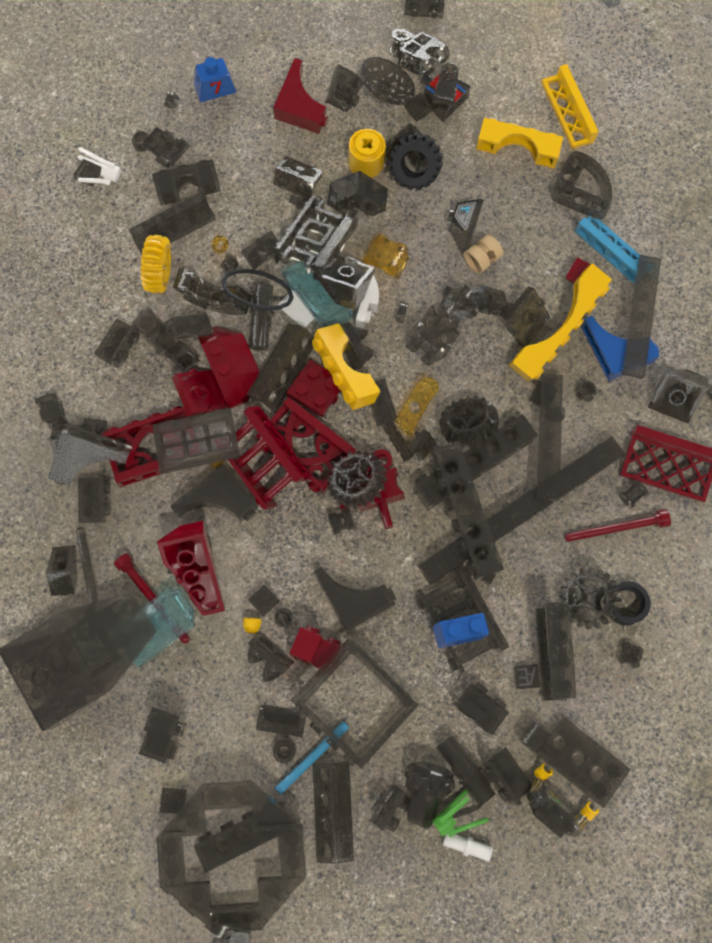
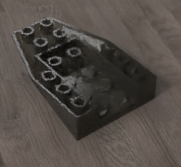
[0,592,157,731]

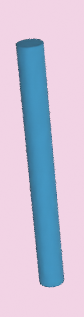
[275,721,349,794]

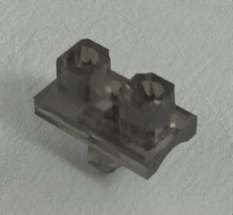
[241,231,284,270]
[370,784,412,832]

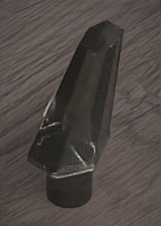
[289,194,323,210]

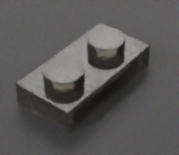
[370,379,398,427]

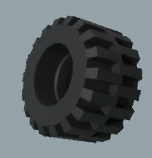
[389,133,443,190]

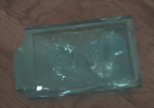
[282,250,354,327]
[113,588,195,667]

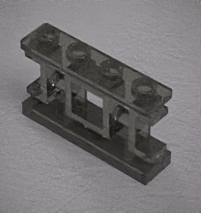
[273,195,358,281]
[535,602,577,701]

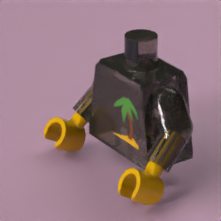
[527,763,599,838]

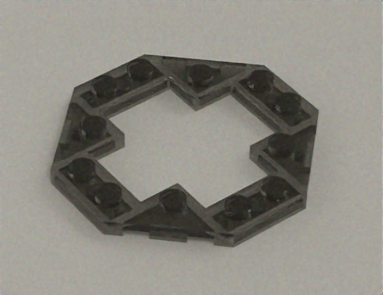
[156,780,307,933]

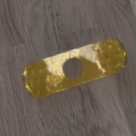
[395,377,439,436]

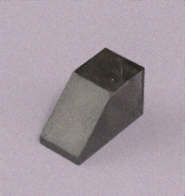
[46,545,78,596]

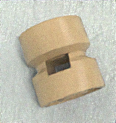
[463,234,503,274]

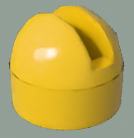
[243,617,262,634]

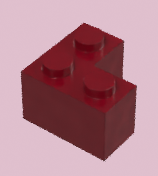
[289,625,344,675]

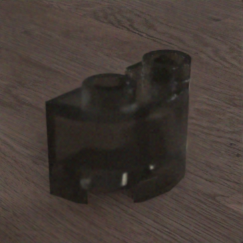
[141,127,190,168]

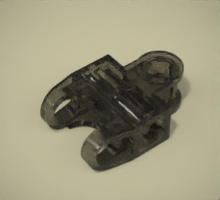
[389,29,450,76]

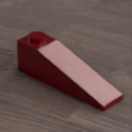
[157,520,225,616]

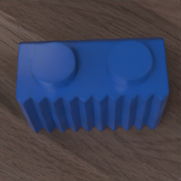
[433,613,489,649]

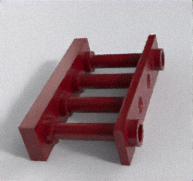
[213,406,311,510]

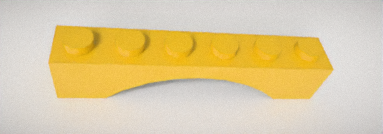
[508,263,612,381]

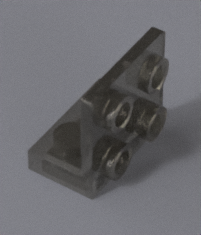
[482,748,533,806]

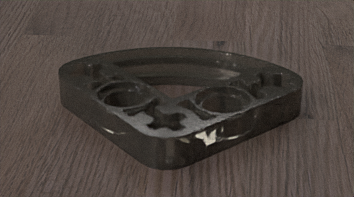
[551,151,612,219]

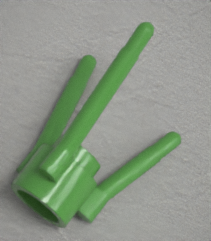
[432,784,489,838]

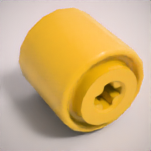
[348,129,386,179]

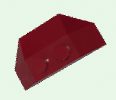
[196,326,259,410]

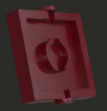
[286,359,341,418]
[172,369,227,416]

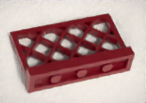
[619,425,712,503]

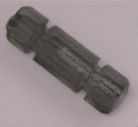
[383,421,414,462]

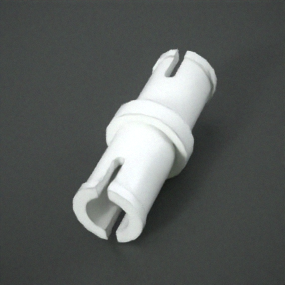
[443,834,493,862]

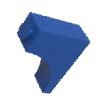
[580,316,660,382]

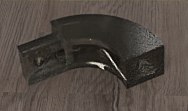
[132,308,200,373]

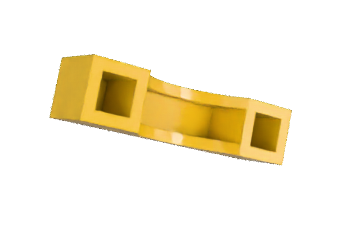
[476,118,563,168]
[312,323,380,411]

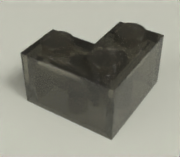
[327,171,388,217]
[139,707,187,764]

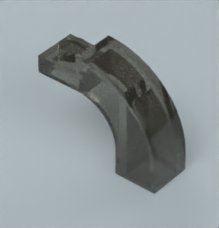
[172,267,253,315]

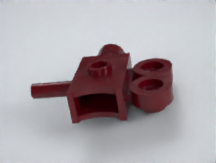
[337,449,405,529]

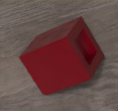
[565,257,591,284]

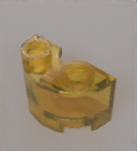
[361,234,409,279]

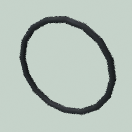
[221,269,294,310]

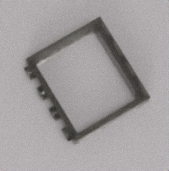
[290,638,418,769]

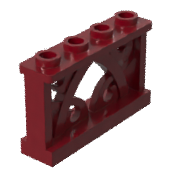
[255,397,357,495]
[101,406,204,488]

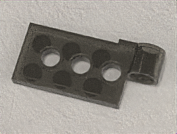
[518,717,631,808]

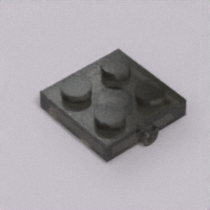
[502,287,550,347]

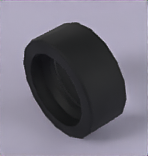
[604,581,651,625]

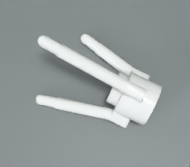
[78,147,121,186]

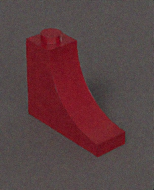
[273,58,329,134]

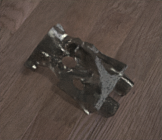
[405,285,484,366]

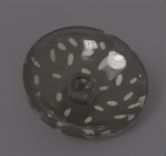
[359,57,415,105]

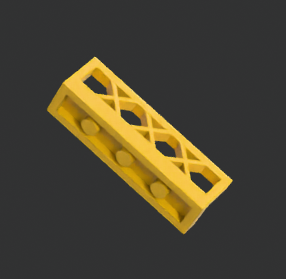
[541,64,599,149]

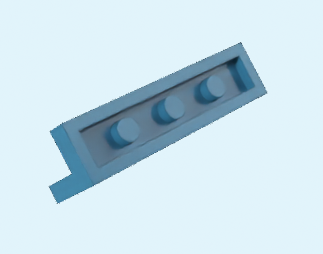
[575,214,654,286]

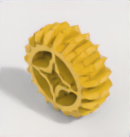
[140,235,172,294]

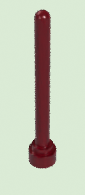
[564,509,671,542]
[113,553,190,644]

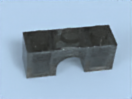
[152,159,221,206]

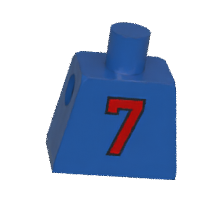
[194,57,236,103]

